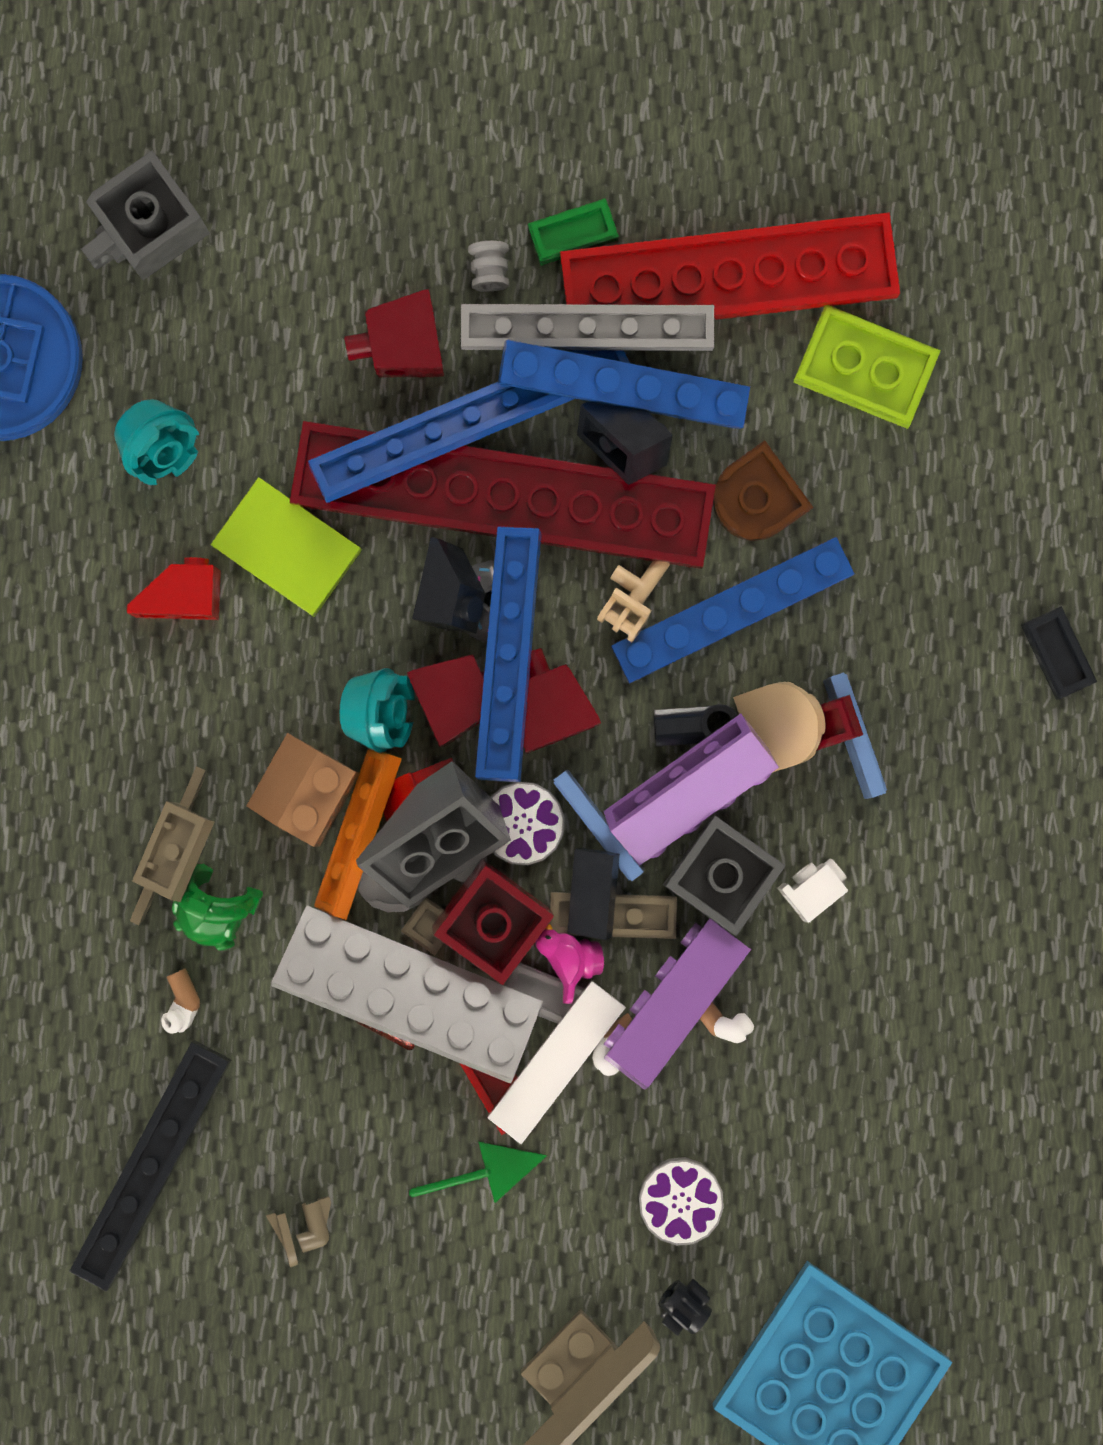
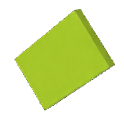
[793,305,941,429]
[210,477,362,617]

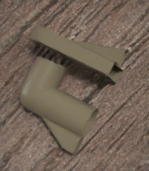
[266,1196,331,1267]

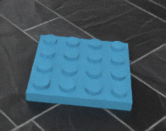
[712,1261,952,1445]

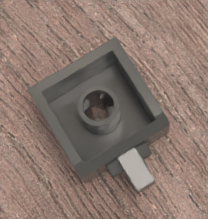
[81,150,210,280]

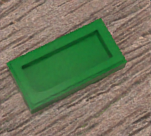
[528,198,619,266]

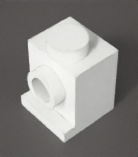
[777,858,848,923]

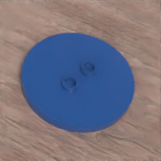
[0,274,83,441]

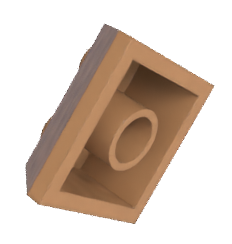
[247,733,360,847]

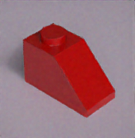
[127,557,221,620]

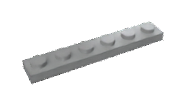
[461,304,714,351]

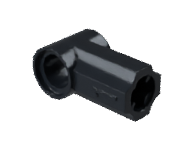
[654,704,737,747]

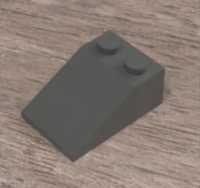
[356,761,511,908]

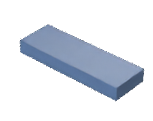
[823,673,887,799]
[554,770,645,881]

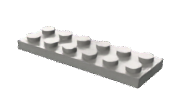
[271,905,543,1084]

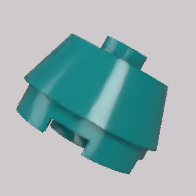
[114,399,199,485]
[340,668,415,753]

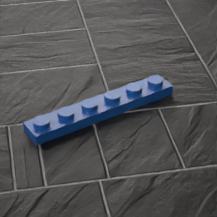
[498,340,750,429]
[475,527,541,782]
[611,537,855,684]

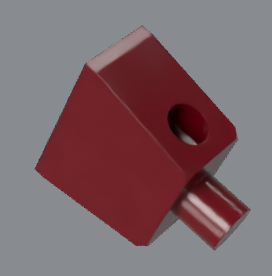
[344,289,444,377]
[524,648,601,754]
[407,655,485,748]

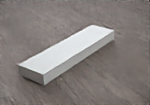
[487,980,626,1144]

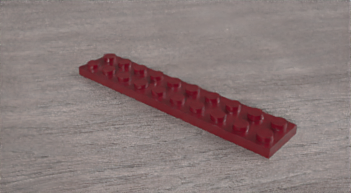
[289,421,716,569]

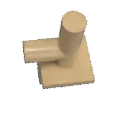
[597,561,670,642]

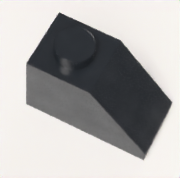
[577,402,673,485]
[412,537,485,634]

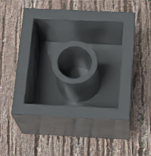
[663,816,786,936]

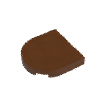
[713,440,813,541]

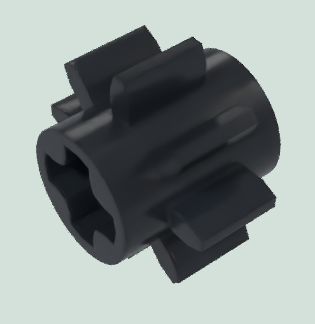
[658,1279,712,1336]

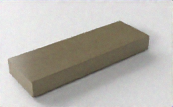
[550,892,677,939]

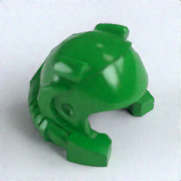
[171,864,263,951]

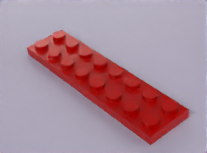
[560,212,900,320]

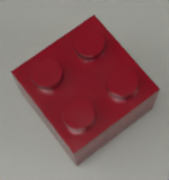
[432,859,554,985]

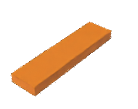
[314,748,402,920]

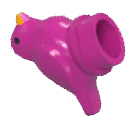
[535,924,604,1004]

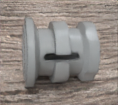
[468,241,509,292]

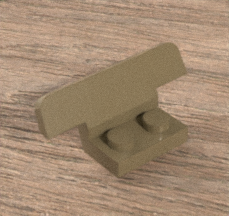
[130,766,214,926]
[521,1309,660,1445]

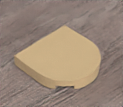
[733,682,825,773]

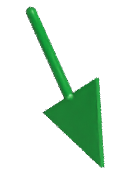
[409,1141,548,1203]

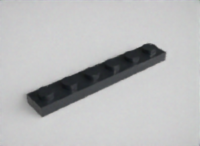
[69,1040,232,1292]

